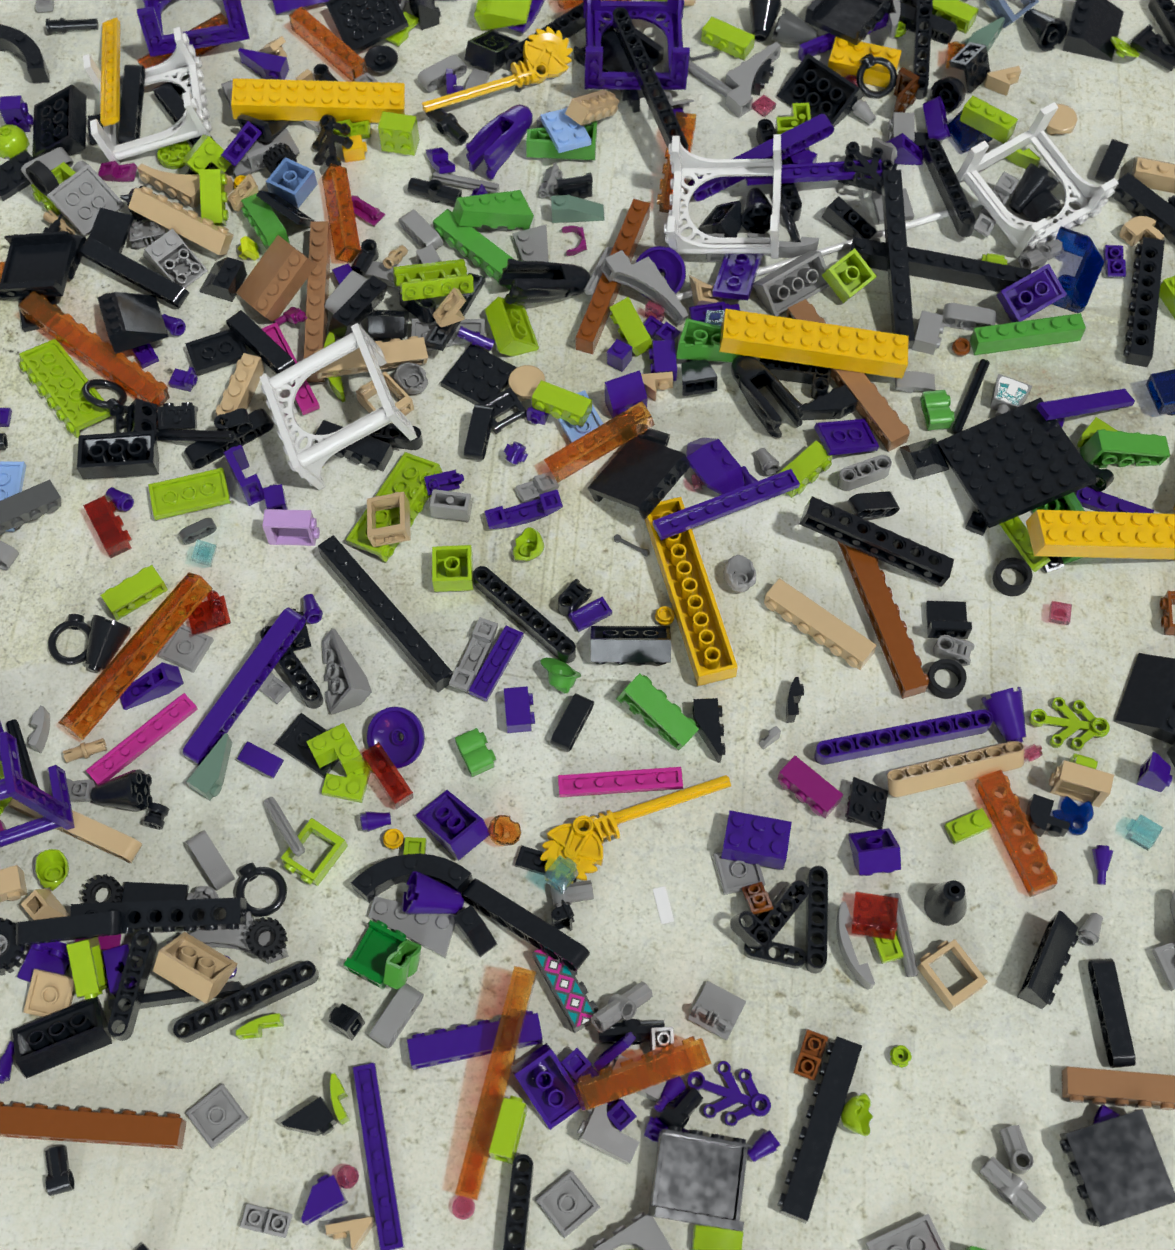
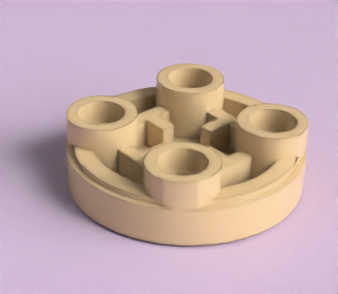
[1046,104,1077,135]
[508,365,545,401]

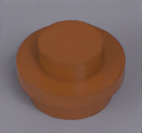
[952,338,971,356]

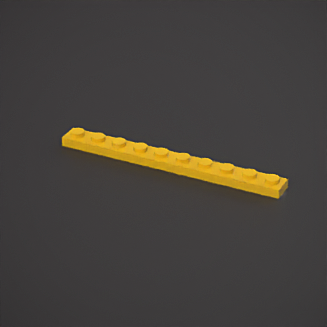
[100,17,120,127]

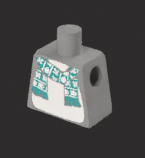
[990,374,1032,417]

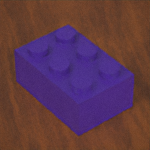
[721,810,792,870]

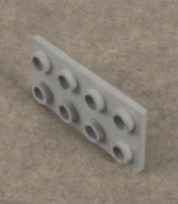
[230,128,300,177]

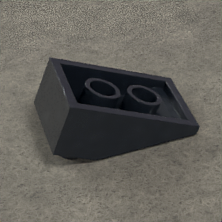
[464,29,520,73]

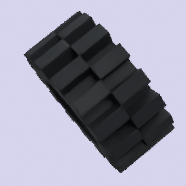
[263,143,297,174]
[82,874,124,904]
[245,917,288,960]

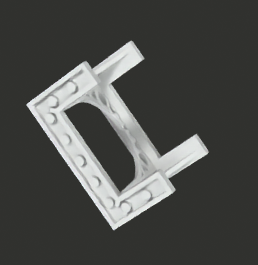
[83,27,212,165]
[956,102,1119,259]
[664,134,782,259]
[260,323,417,490]

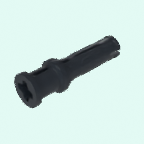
[46,18,99,34]

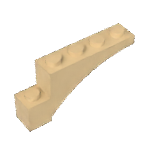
[137,163,234,209]

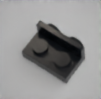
[157,402,198,429]

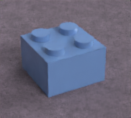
[266,157,317,208]

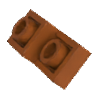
[742,882,773,915]
[793,1029,829,1081]

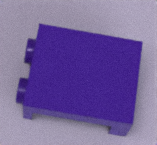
[224,445,265,506]

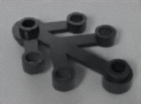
[312,114,353,170]
[843,141,893,194]

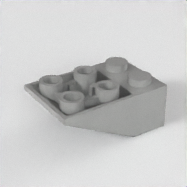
[143,229,208,288]

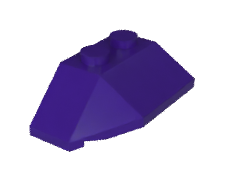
[686,437,745,495]

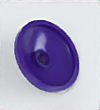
[635,246,686,299]
[367,707,425,768]

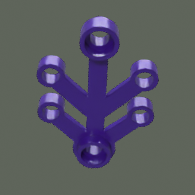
[687,1061,771,1127]

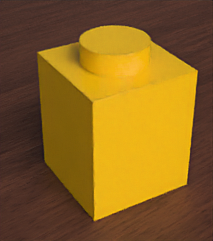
[342,135,368,163]

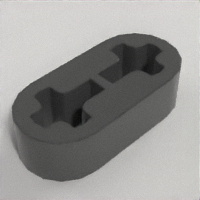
[179,518,217,544]

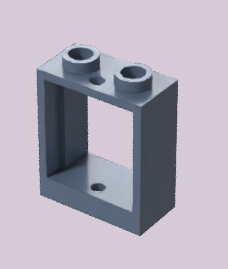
[986,0,1039,28]

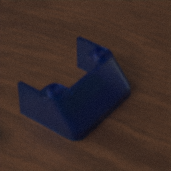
[1052,226,1104,313]

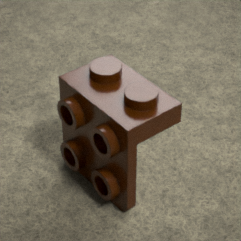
[893,67,919,113]

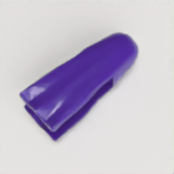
[466,104,533,180]

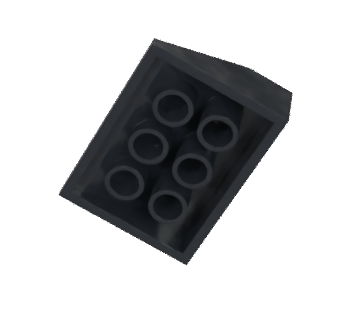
[1062,0,1124,62]
[776,53,864,127]
[32,84,87,159]
[97,292,169,354]
[1114,653,1175,745]

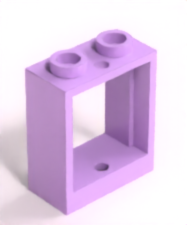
[263,509,320,546]

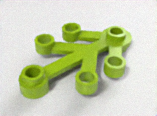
[1029,697,1110,751]

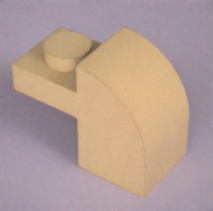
[1119,216,1164,247]

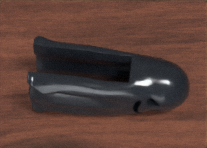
[498,258,591,304]
[731,355,803,438]

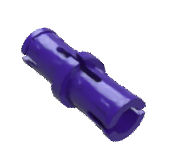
[457,326,495,351]

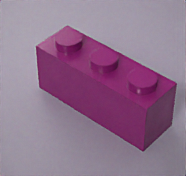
[777,755,843,819]

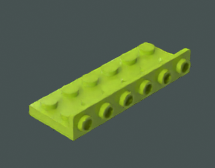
[18,338,112,438]
[346,452,443,563]

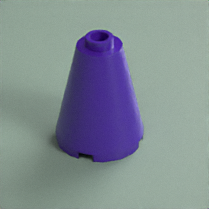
[981,687,1026,743]
[402,871,464,914]

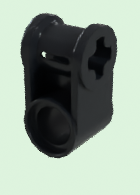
[214,408,253,435]
[558,579,593,617]

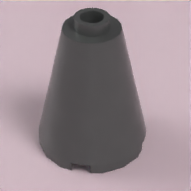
[771,8,819,45]

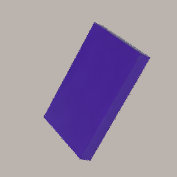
[814,419,880,456]

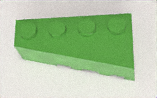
[526,121,597,160]
[453,190,534,230]
[241,193,290,249]
[676,318,739,362]
[1079,429,1170,468]
[616,673,699,750]

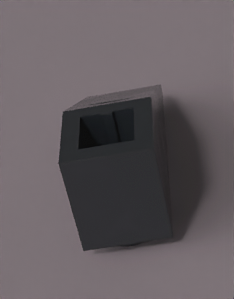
[822,196,878,239]
[800,385,858,421]
[693,698,725,763]

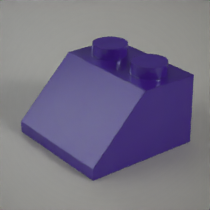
[605,370,648,420]
[848,828,901,876]

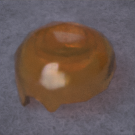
[488,815,521,846]

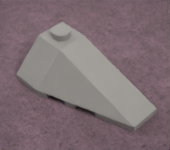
[322,628,372,714]

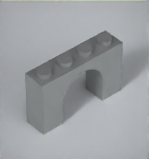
[577,1055,667,1165]
[593,1212,672,1250]

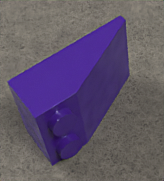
[996,263,1067,323]
[415,790,490,861]
[510,1043,587,1130]

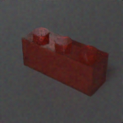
[83,495,132,558]
[361,742,414,809]

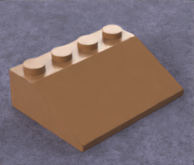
[236,235,317,322]

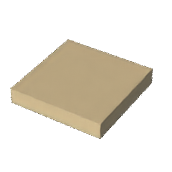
[23,969,75,1017]

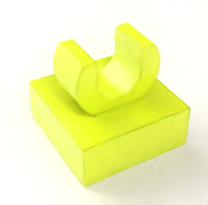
[238,236,260,261]

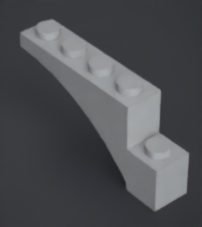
[725,41,781,118]
[600,250,689,326]
[167,912,289,964]

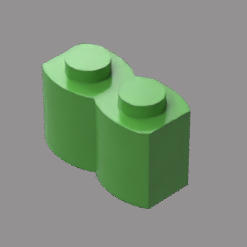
[920,390,955,430]
[455,728,496,777]
[383,940,421,989]

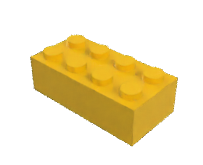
[828,36,902,88]

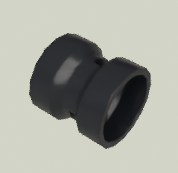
[143,802,170,830]

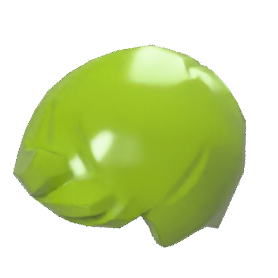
[512,527,545,561]
[35,849,69,891]
[841,1093,873,1136]

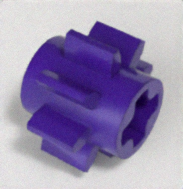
[503,441,528,465]

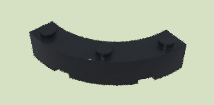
[0,24,50,84]
[351,854,473,903]

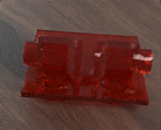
[186,590,231,635]
[851,892,898,940]

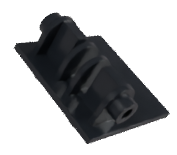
[845,777,888,829]

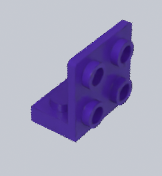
[17,942,70,983]

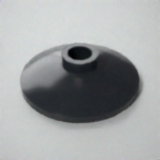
[365,45,398,72]

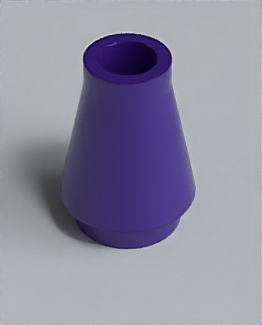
[162,314,186,336]
[106,487,134,511]
[303,594,323,624]
[360,811,391,832]
[747,1130,781,1163]

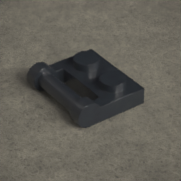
[556,173,593,198]
[479,387,527,434]

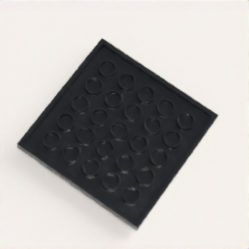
[937,397,1097,528]

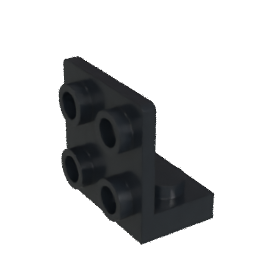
[949,42,990,93]
[237,114,289,143]
[926,601,972,639]

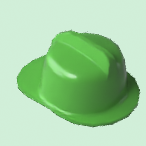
[540,658,581,693]

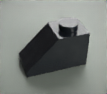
[454,905,498,957]
[328,1003,365,1040]
[281,1097,337,1136]

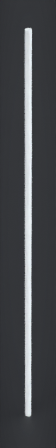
[650,175,1060,309]

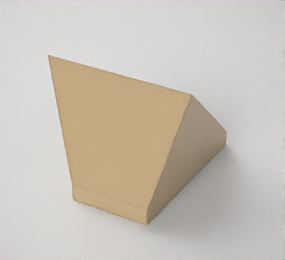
[689,275,722,306]

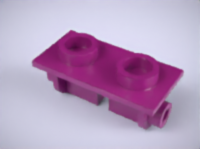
[347,195,385,226]

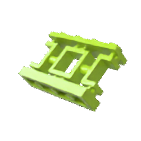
[393,259,474,301]

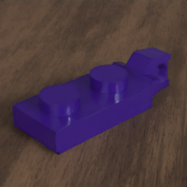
[689,301,740,323]

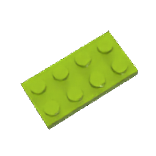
[148,468,231,520]

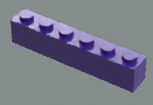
[407,1011,543,1070]

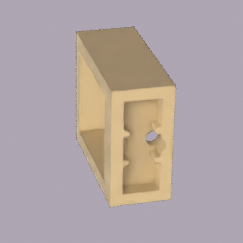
[356,371,414,423]
[367,492,411,547]
[1048,760,1114,807]
[917,939,988,1011]

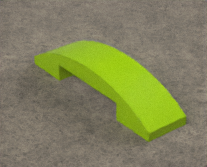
[324,332,346,402]

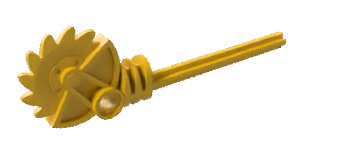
[422,27,573,113]
[540,775,731,884]

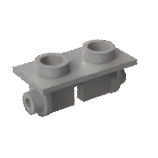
[538,162,563,198]

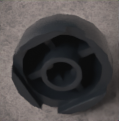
[931,76,966,113]

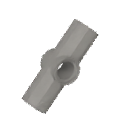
[1018,239,1064,269]
[591,982,653,1033]
[979,1156,1047,1223]

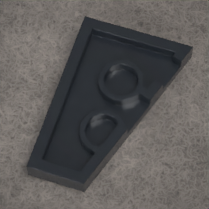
[1130,24,1175,71]

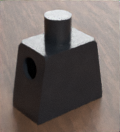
[681,359,717,396]

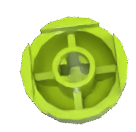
[0,124,30,159]

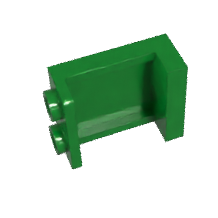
[343,920,407,990]

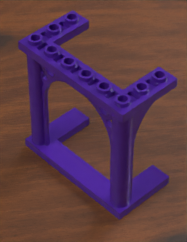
[137,0,250,57]
[583,0,690,90]
[0,731,75,848]

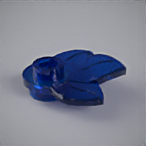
[1052,796,1094,836]

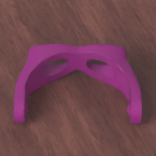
[562,226,587,256]

